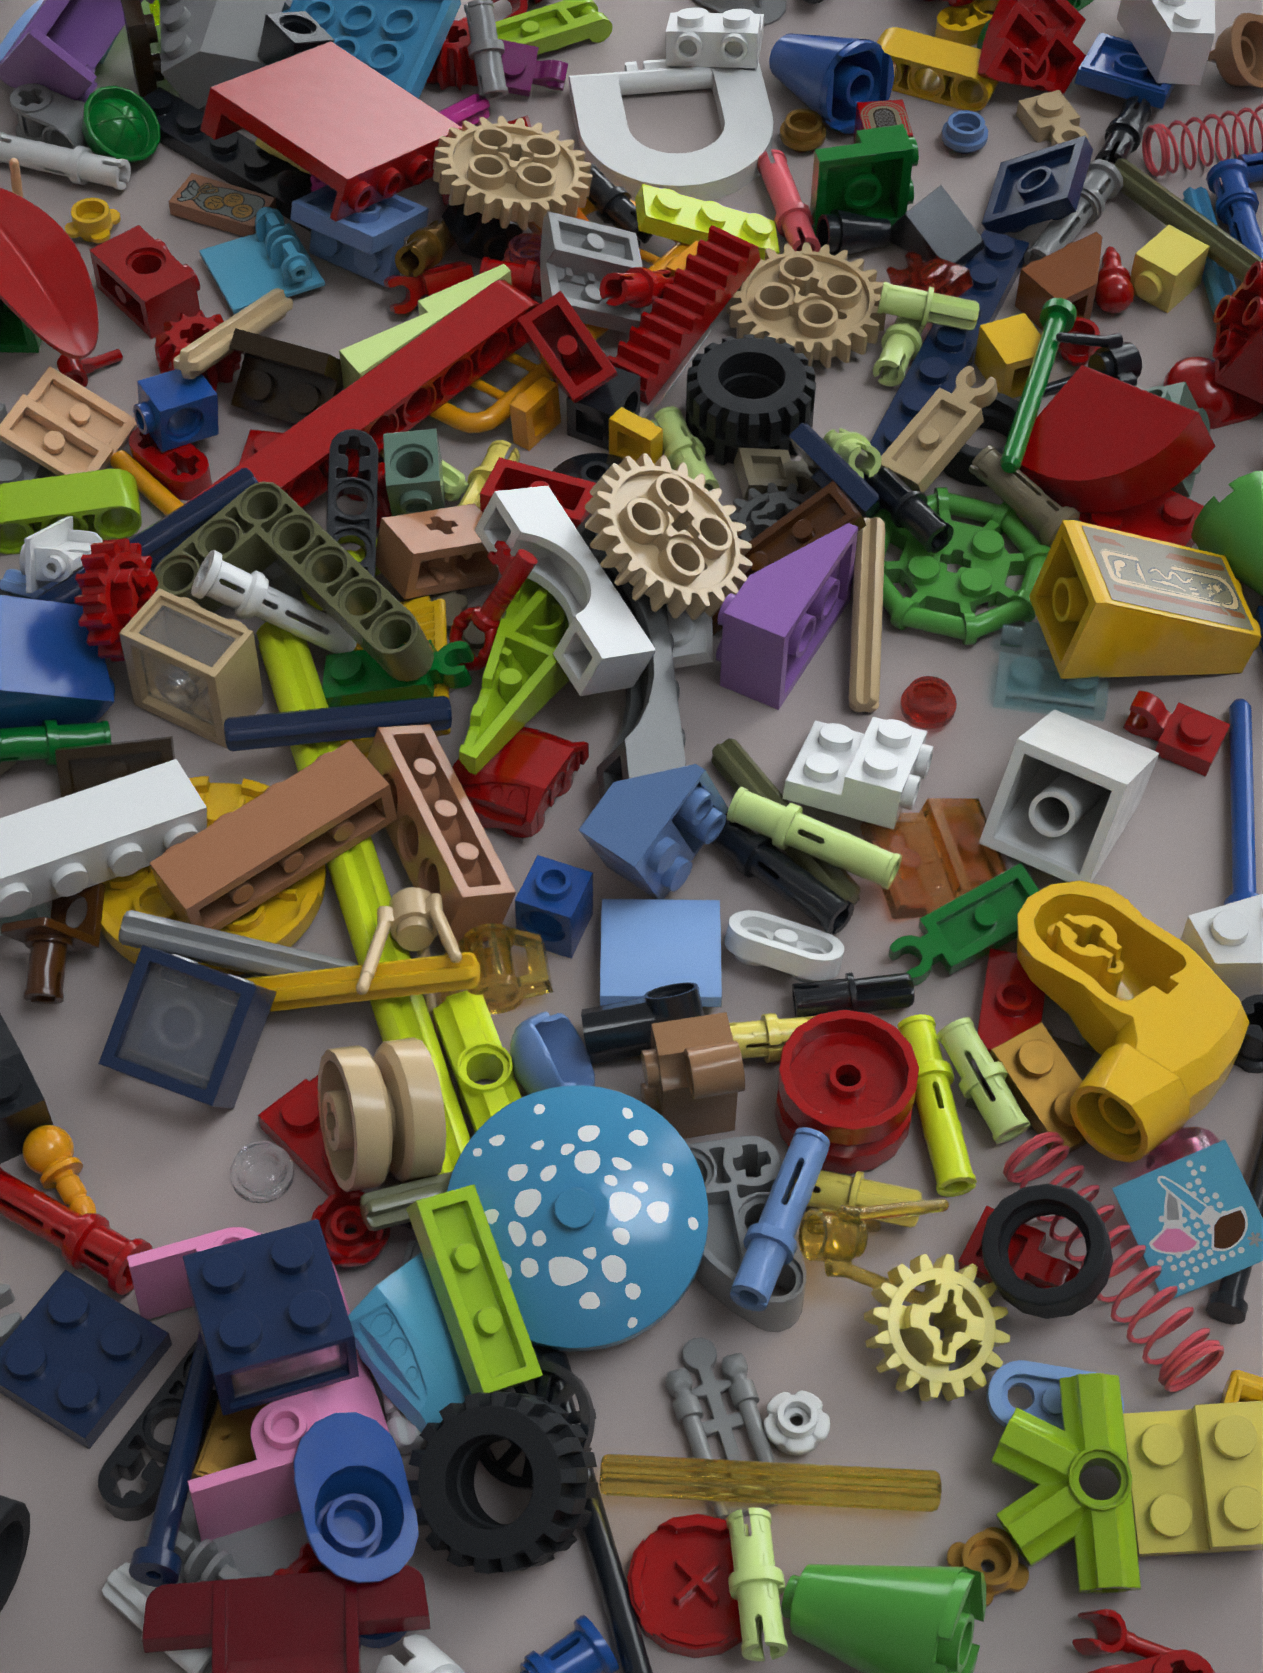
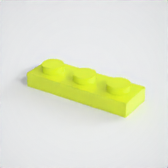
[635,184,780,261]

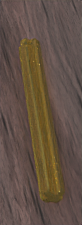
[599,1454,942,1512]

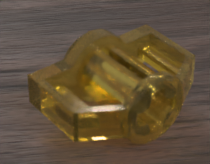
[440,923,554,1014]

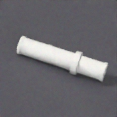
[0,132,131,190]

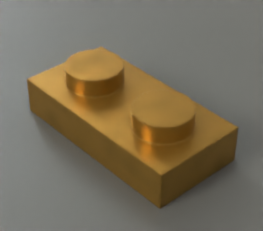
[990,1022,1088,1157]

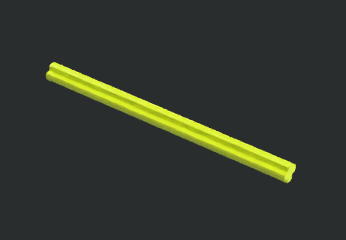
[256,617,470,1175]

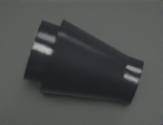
[816,209,891,256]

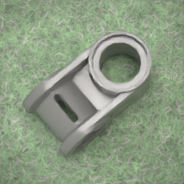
[10,83,89,149]

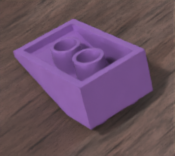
[716,523,858,710]

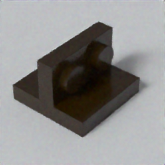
[230,328,343,424]

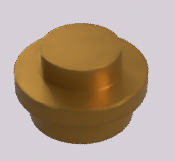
[780,109,826,152]

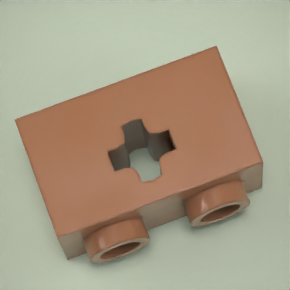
[375,503,499,599]

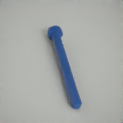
[1224,699,1259,905]

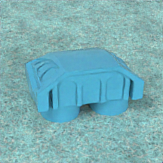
[348,1252,471,1433]

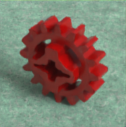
[74,538,159,662]

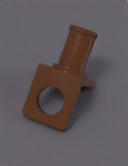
[0,883,105,1004]

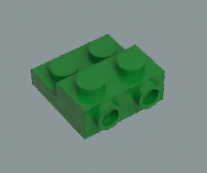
[810,124,919,235]

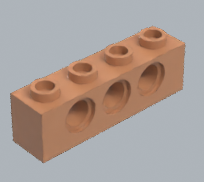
[367,724,516,946]

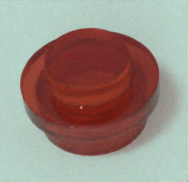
[900,676,957,729]

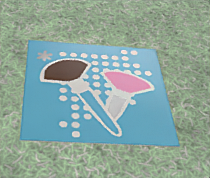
[1112,1140,1263,1300]

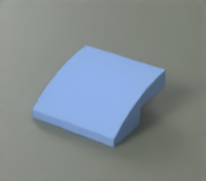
[600,899,722,1007]

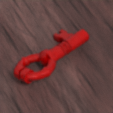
[449,541,538,672]

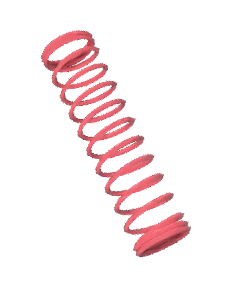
[1142,104,1263,177]
[1003,1132,1224,1392]

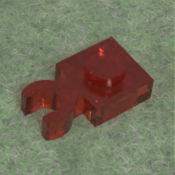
[886,252,974,297]

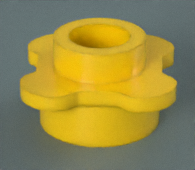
[65,198,121,243]

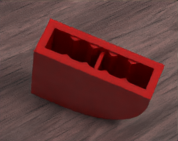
[1019,365,1215,513]

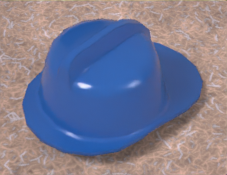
[293,1412,419,1583]

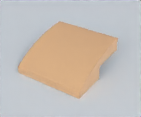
[0,366,137,476]

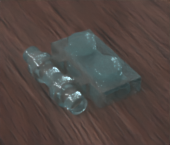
[993,621,1109,721]

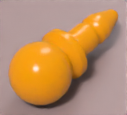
[22,1125,97,1216]

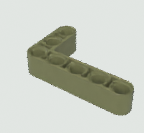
[154,481,434,682]

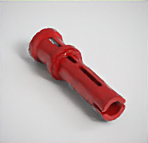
[0,1167,153,1295]

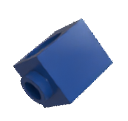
[133,369,219,452]
[515,855,593,959]

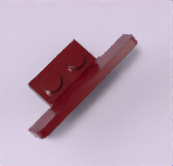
[142,1565,431,1673]

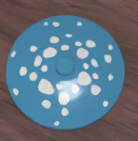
[447,1085,708,1352]

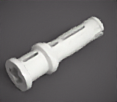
[191,550,357,654]

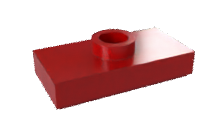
[977,949,1045,1053]

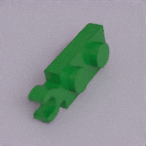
[322,640,474,707]
[888,863,1040,986]

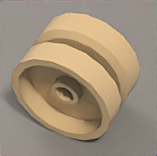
[318,1037,446,1192]

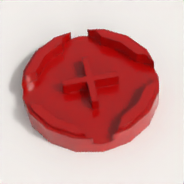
[627,1514,742,1658]

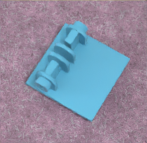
[199,207,325,314]

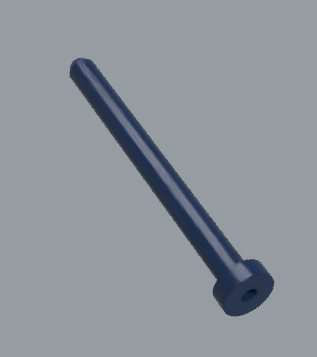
[129,1329,214,1587]

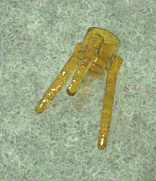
[798,1199,949,1304]

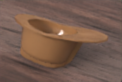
[1207,13,1263,88]

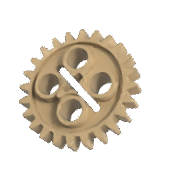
[433,116,592,230]
[727,242,886,368]
[584,453,753,620]

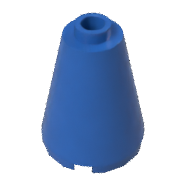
[769,33,894,134]

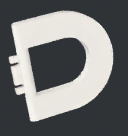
[569,59,774,201]

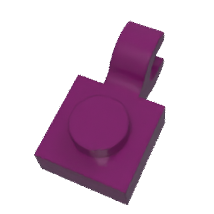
[500,39,568,97]

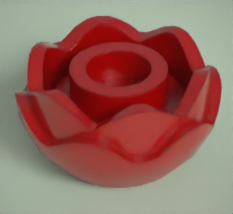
[311,1191,390,1267]

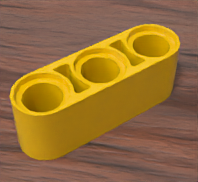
[877,27,1000,112]

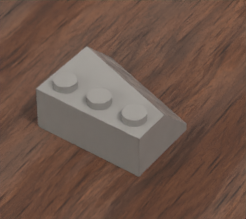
[159,0,293,109]

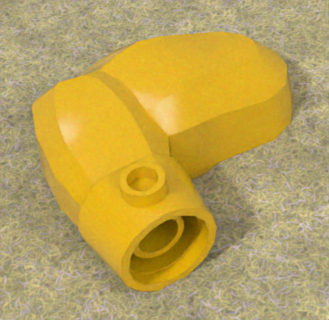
[1017,880,1250,1163]

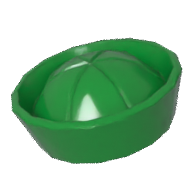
[82,85,160,164]

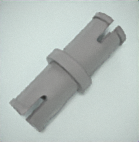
[464,0,509,100]

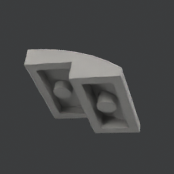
[540,211,643,333]

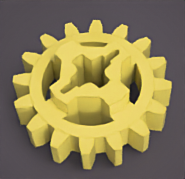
[864,1254,1010,1402]

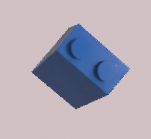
[0,595,115,728]

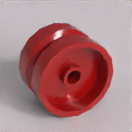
[775,1010,919,1174]

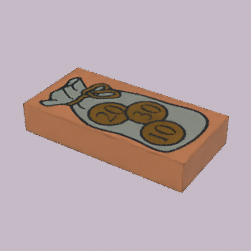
[168,173,277,237]

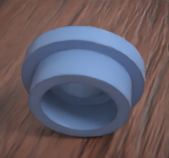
[941,110,988,154]

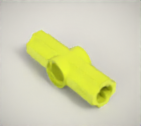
[433,990,522,1133]

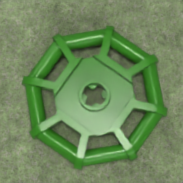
[872,487,1050,645]

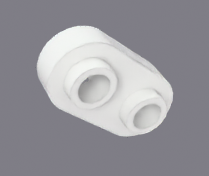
[724,910,845,983]

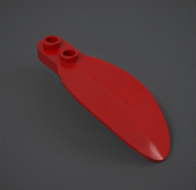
[0,188,99,359]

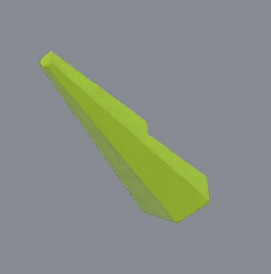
[459,578,569,775]

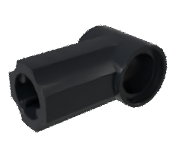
[581,982,704,1064]

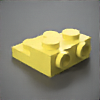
[1123,1401,1263,1557]

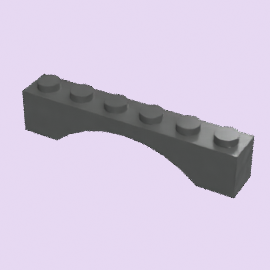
[576,514,686,800]

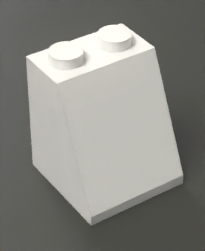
[979,709,1159,883]

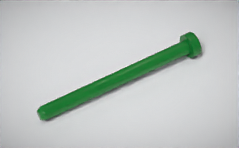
[1000,298,1077,473]

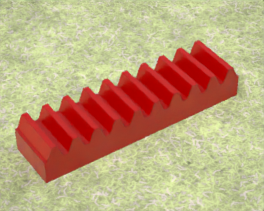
[607,225,761,405]

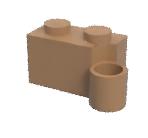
[640,1012,745,1139]

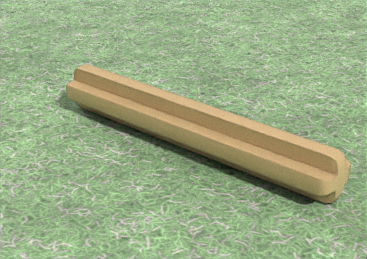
[173,288,293,380]
[849,517,885,713]

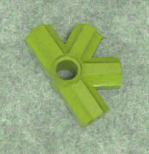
[991,1373,1141,1594]

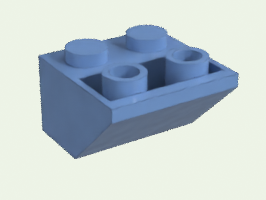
[579,764,728,899]

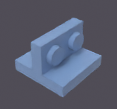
[290,185,429,288]

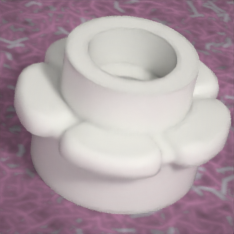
[763,1390,830,1456]

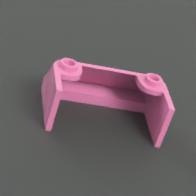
[127,1227,389,1542]

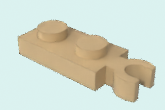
[880,366,998,493]

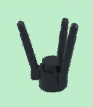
[1043,332,1142,396]

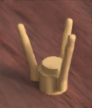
[356,887,462,1014]

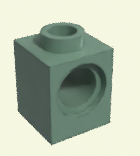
[383,429,445,516]

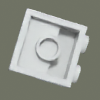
[666,7,764,68]
[782,717,934,829]

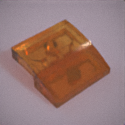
[860,798,1007,919]

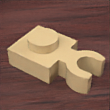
[1016,90,1088,146]

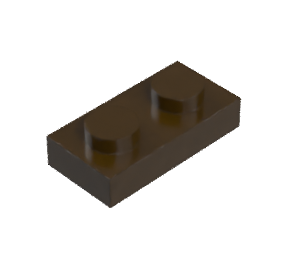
[121,0,165,98]
[55,736,175,798]

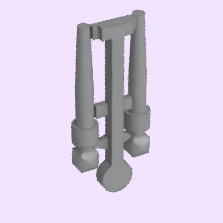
[666,1337,786,1520]

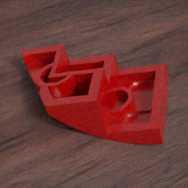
[978,0,1086,94]

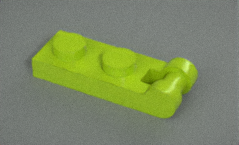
[495,0,613,55]

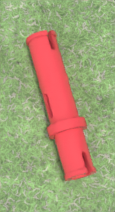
[757,149,821,252]

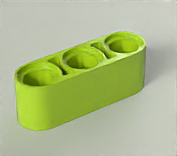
[0,469,142,554]

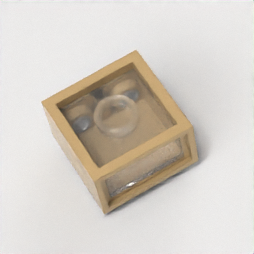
[119,588,264,748]

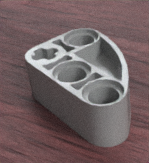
[687,1136,806,1332]

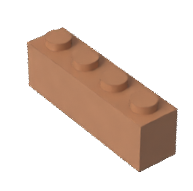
[149,740,397,930]

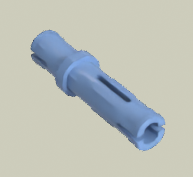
[730,1127,830,1311]

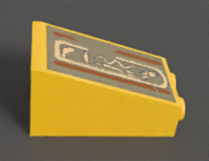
[1029,520,1262,679]

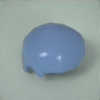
[510,1011,595,1094]

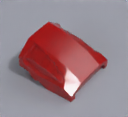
[452,727,589,838]

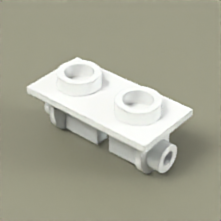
[19,516,103,593]

